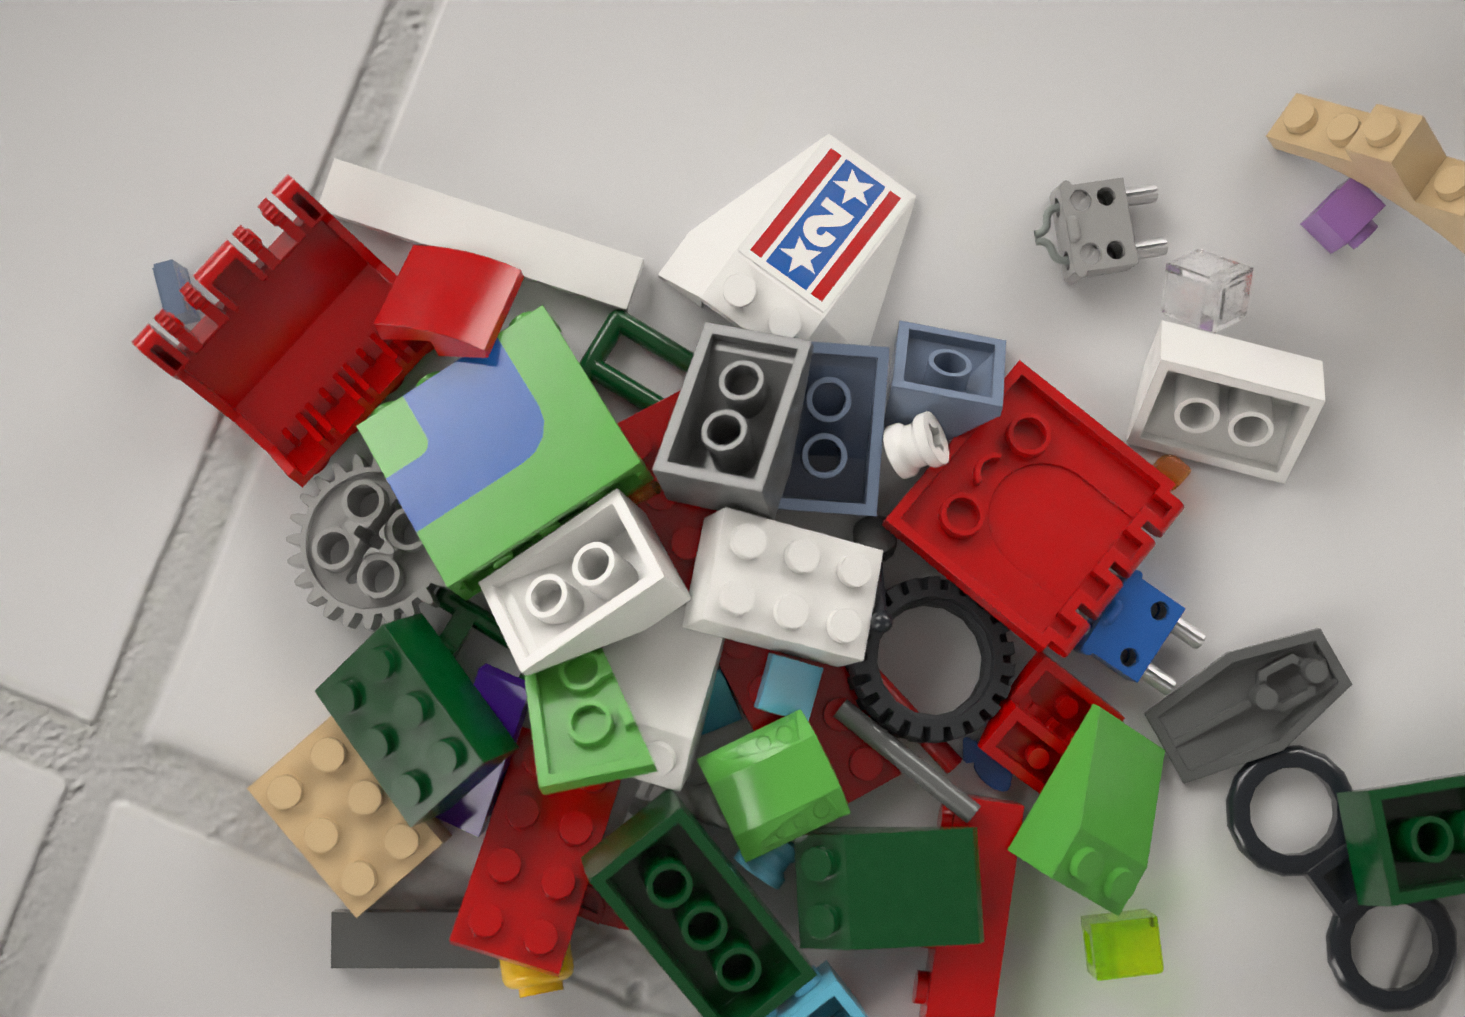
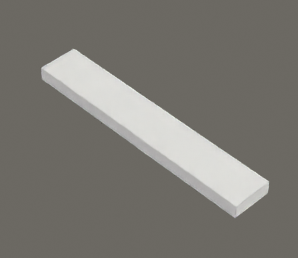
[319,158,644,313]

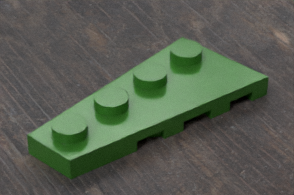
[524,647,658,795]

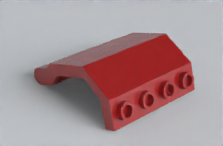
[131,174,434,488]

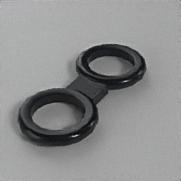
[1225,745,1458,1012]

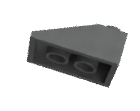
[652,322,814,520]

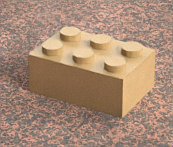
[247,716,452,918]

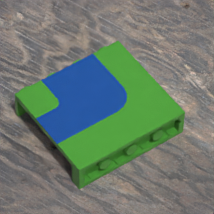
[357,305,654,601]

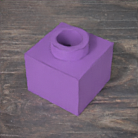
[1300,178,1386,254]

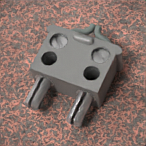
[1034,177,1168,285]

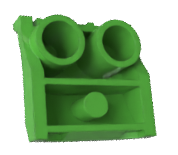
[696,709,851,862]

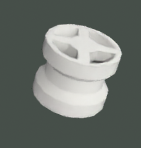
[883,411,949,479]

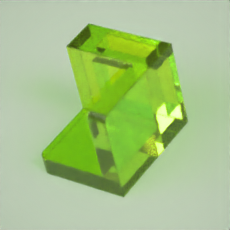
[1080,909,1164,981]

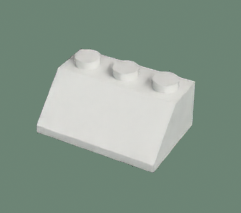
[1126,320,1326,484]

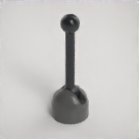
[853,515,897,633]

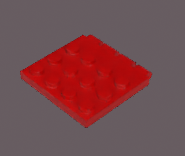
[882,360,1185,658]

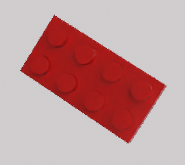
[449,727,622,978]

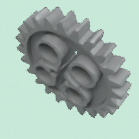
[286,454,450,632]

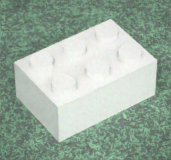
[682,507,883,667]

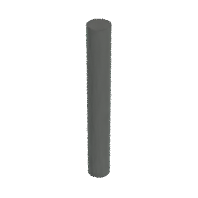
[833,699,981,823]

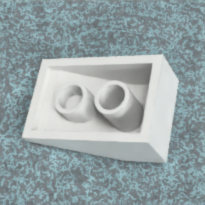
[479,489,692,676]
[602,603,725,791]

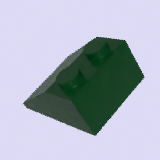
[794,827,984,950]

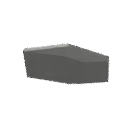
[1144,628,1352,784]

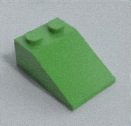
[1008,704,1165,916]

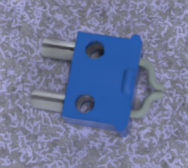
[1073,570,1206,695]

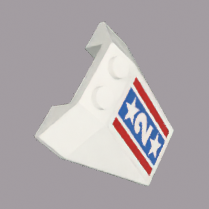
[658,134,916,346]

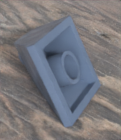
[883,321,1006,441]

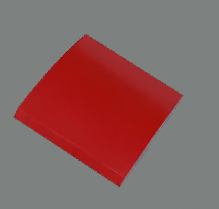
[373,245,524,358]
[977,651,1125,794]

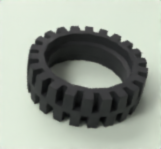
[845,576,1016,743]

